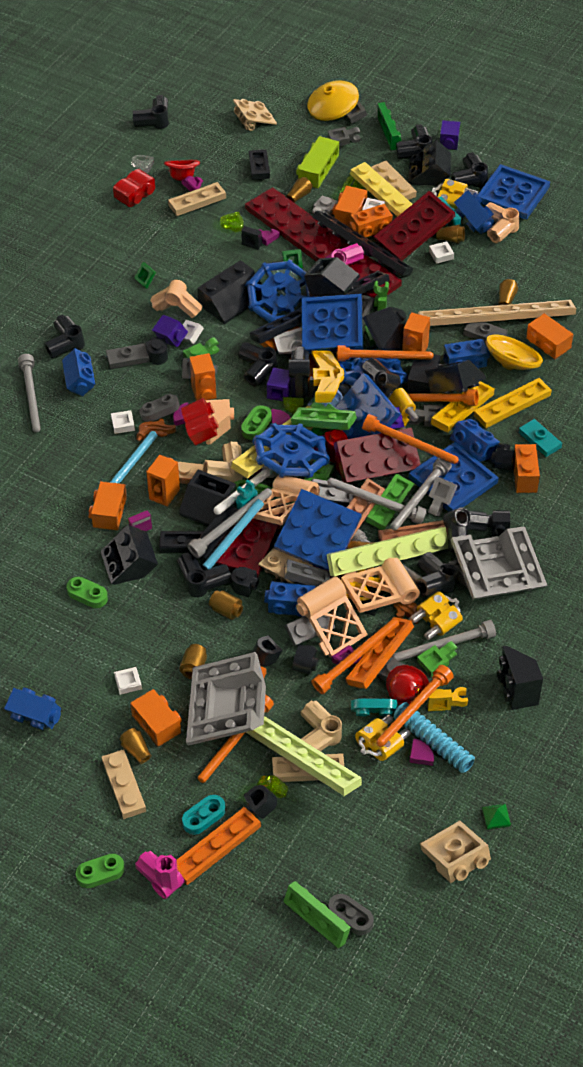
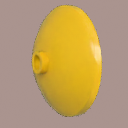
[307,80,359,121]
[485,335,543,370]

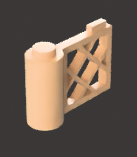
[253,475,320,525]
[341,558,420,613]
[296,576,368,657]

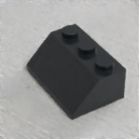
[197,260,262,324]

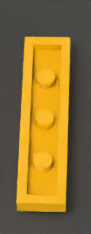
[474,378,552,428]
[431,381,495,433]

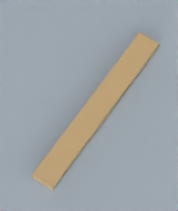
[418,300,576,326]

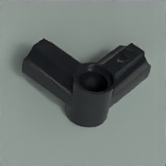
[133,95,169,129]
[396,124,432,159]
[451,152,488,187]
[44,314,85,358]
[238,342,278,387]
[289,347,310,400]
[362,357,401,398]
[443,507,490,553]
[177,552,232,598]
[415,552,458,597]

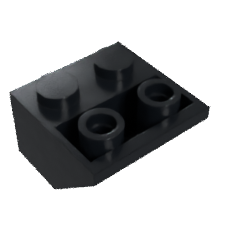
[408,140,451,186]
[304,257,360,297]
[425,360,486,394]
[179,470,236,526]
[100,525,158,585]
[497,646,543,710]

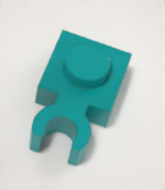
[236,479,258,509]

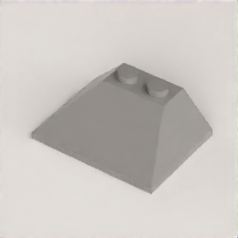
[450,526,547,600]
[186,652,266,746]

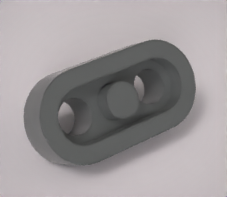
[139,394,180,422]
[328,894,374,935]

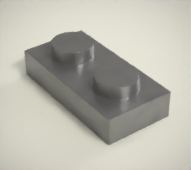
[311,479,353,507]
[285,612,335,646]

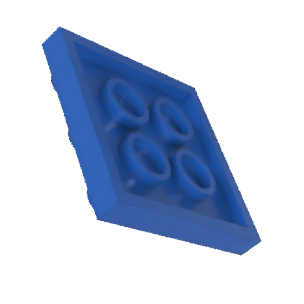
[478,164,550,220]
[302,294,363,353]
[335,373,401,439]
[409,442,499,512]
[274,489,362,571]

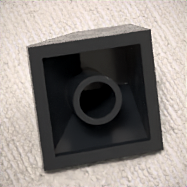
[363,307,407,351]

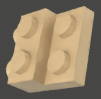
[420,821,491,883]

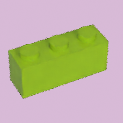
[296,136,339,188]

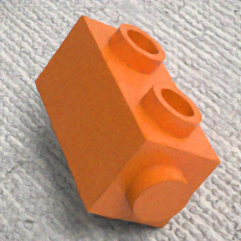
[348,204,393,238]

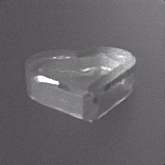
[132,155,154,174]

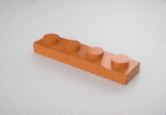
[346,617,414,689]
[177,807,261,885]

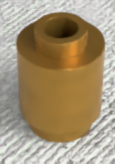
[209,590,243,620]
[179,644,207,679]

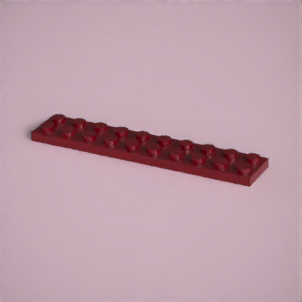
[245,187,402,298]

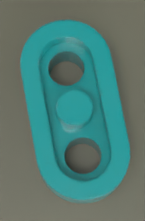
[351,699,397,717]
[182,795,225,835]

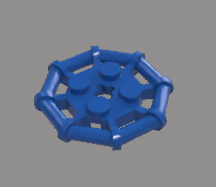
[245,260,315,323]
[338,349,408,394]
[252,423,330,478]

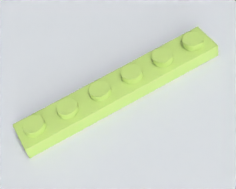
[327,527,448,576]
[246,716,362,796]

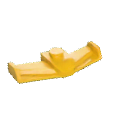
[312,350,344,403]

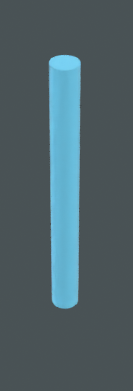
[110,431,158,484]
[203,499,264,569]

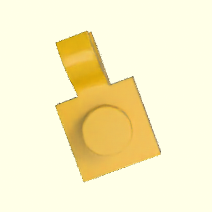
[427,687,468,711]

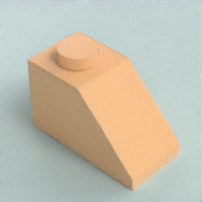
[206,399,234,445]

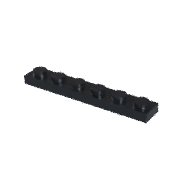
[312,211,414,277]

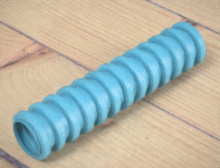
[393,702,475,773]

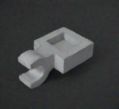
[312,195,338,215]
[428,477,458,516]

